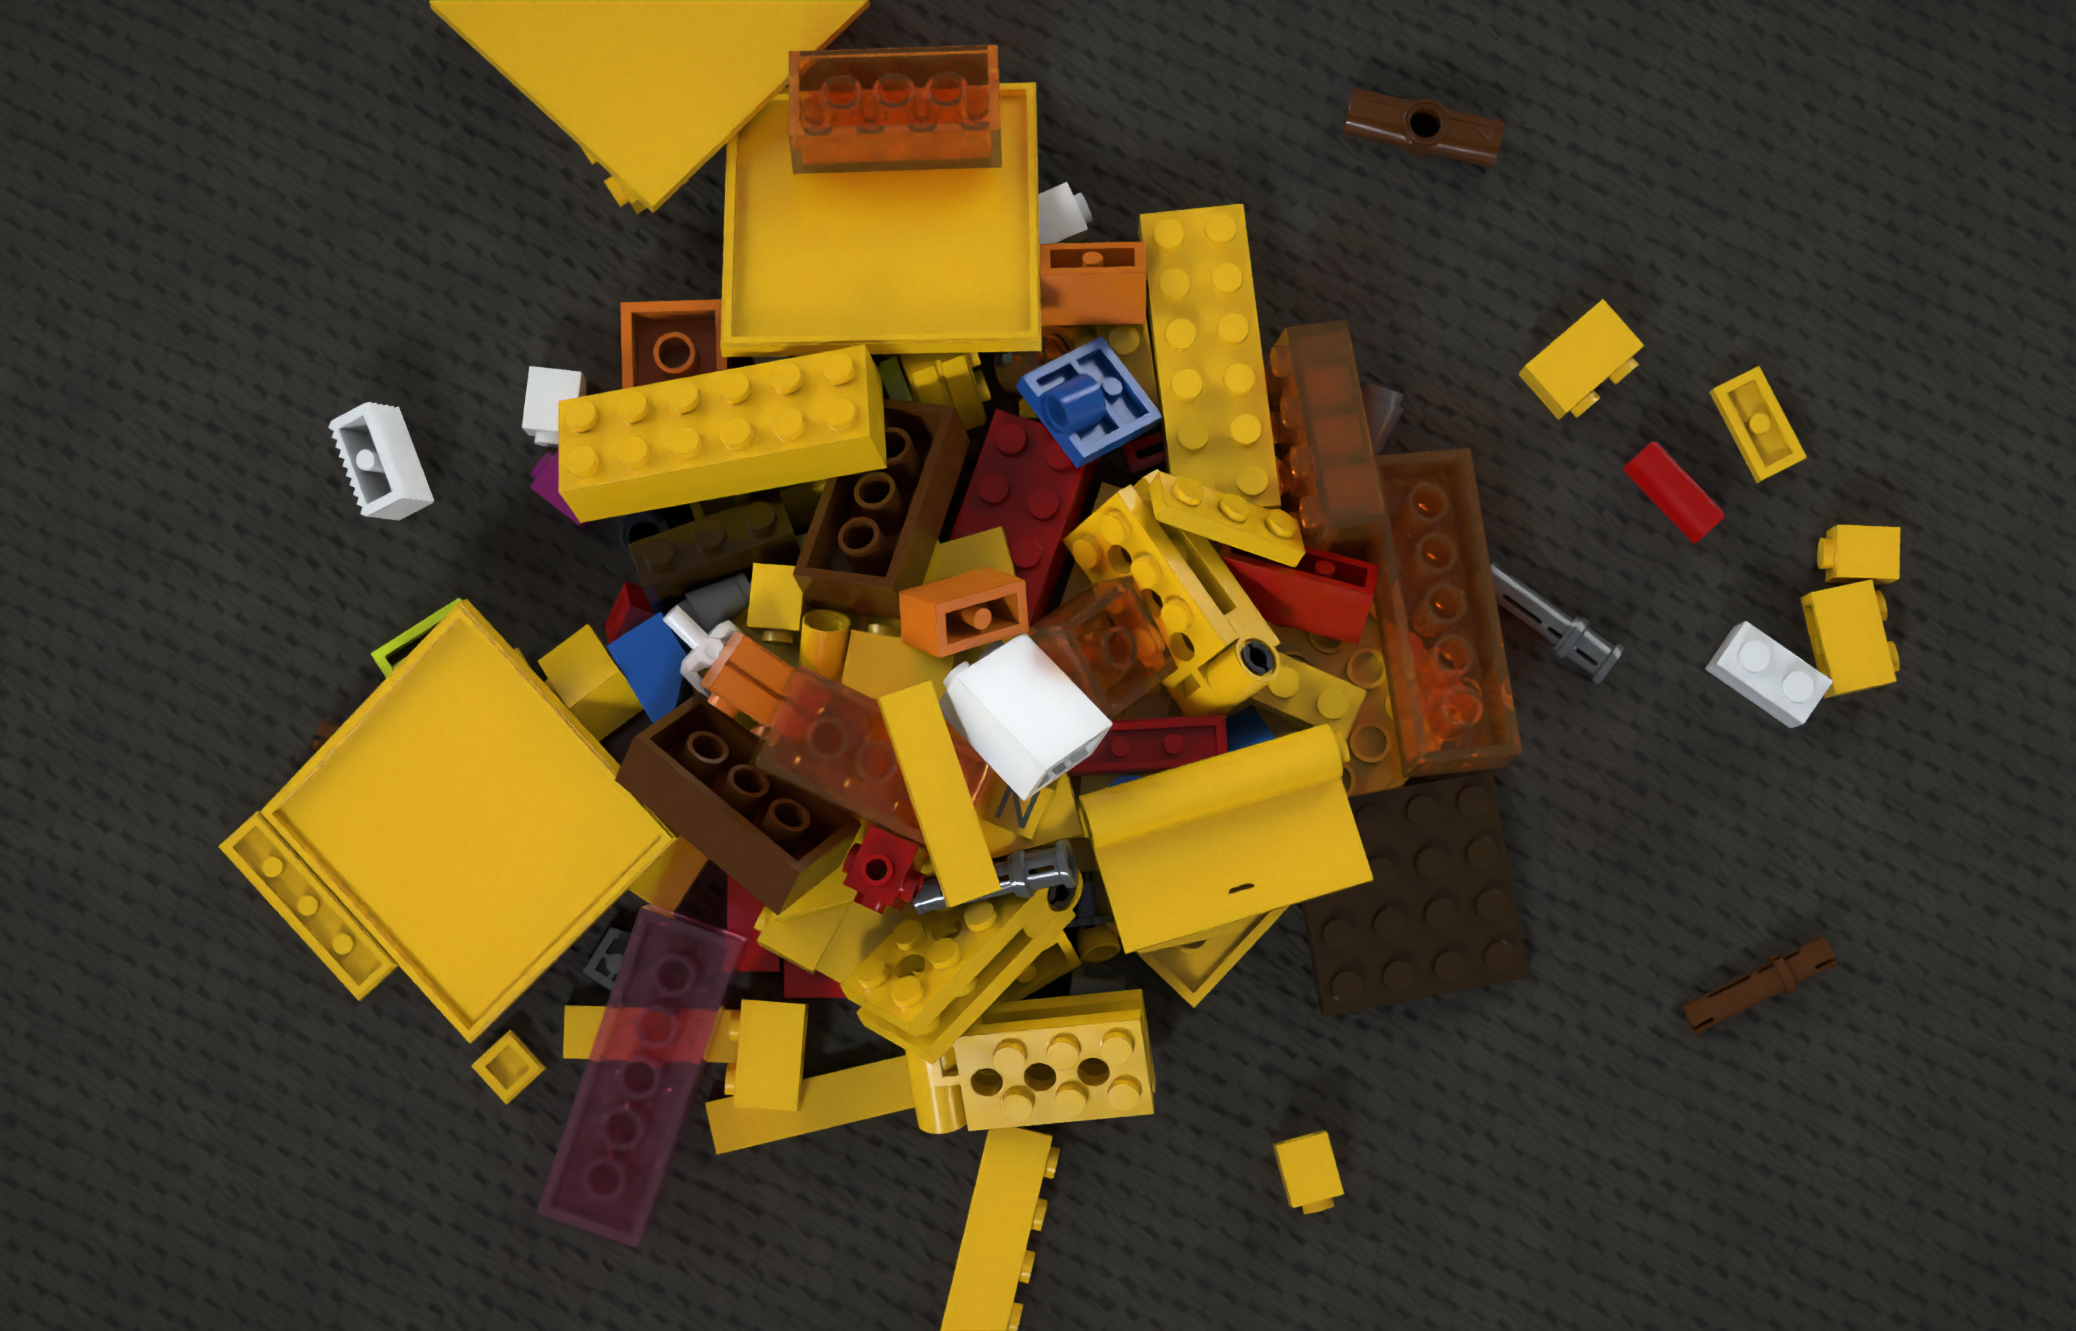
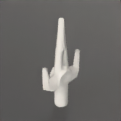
[663,605,744,698]

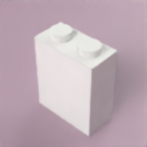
[939,633,1113,801]

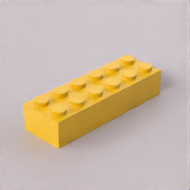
[1138,204,1281,510]
[558,344,887,523]

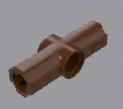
[1343,88,1505,168]

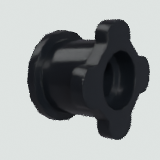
[1065,870,1115,928]

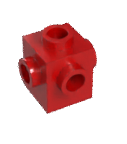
[842,825,929,915]

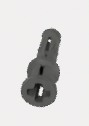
[1475,561,1626,685]
[914,839,1079,915]

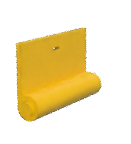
[1079,723,1374,954]

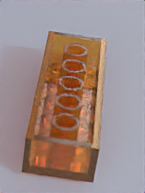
[1354,448,1522,778]

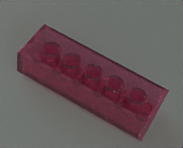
[536,904,749,1248]

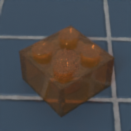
[1026,575,1178,720]

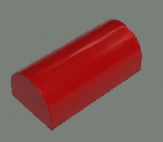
[1622,441,1725,545]

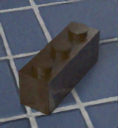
[628,490,801,615]

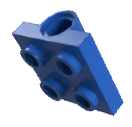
[1016,336,1163,469]

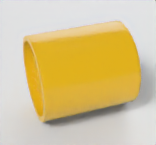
[799,609,851,680]

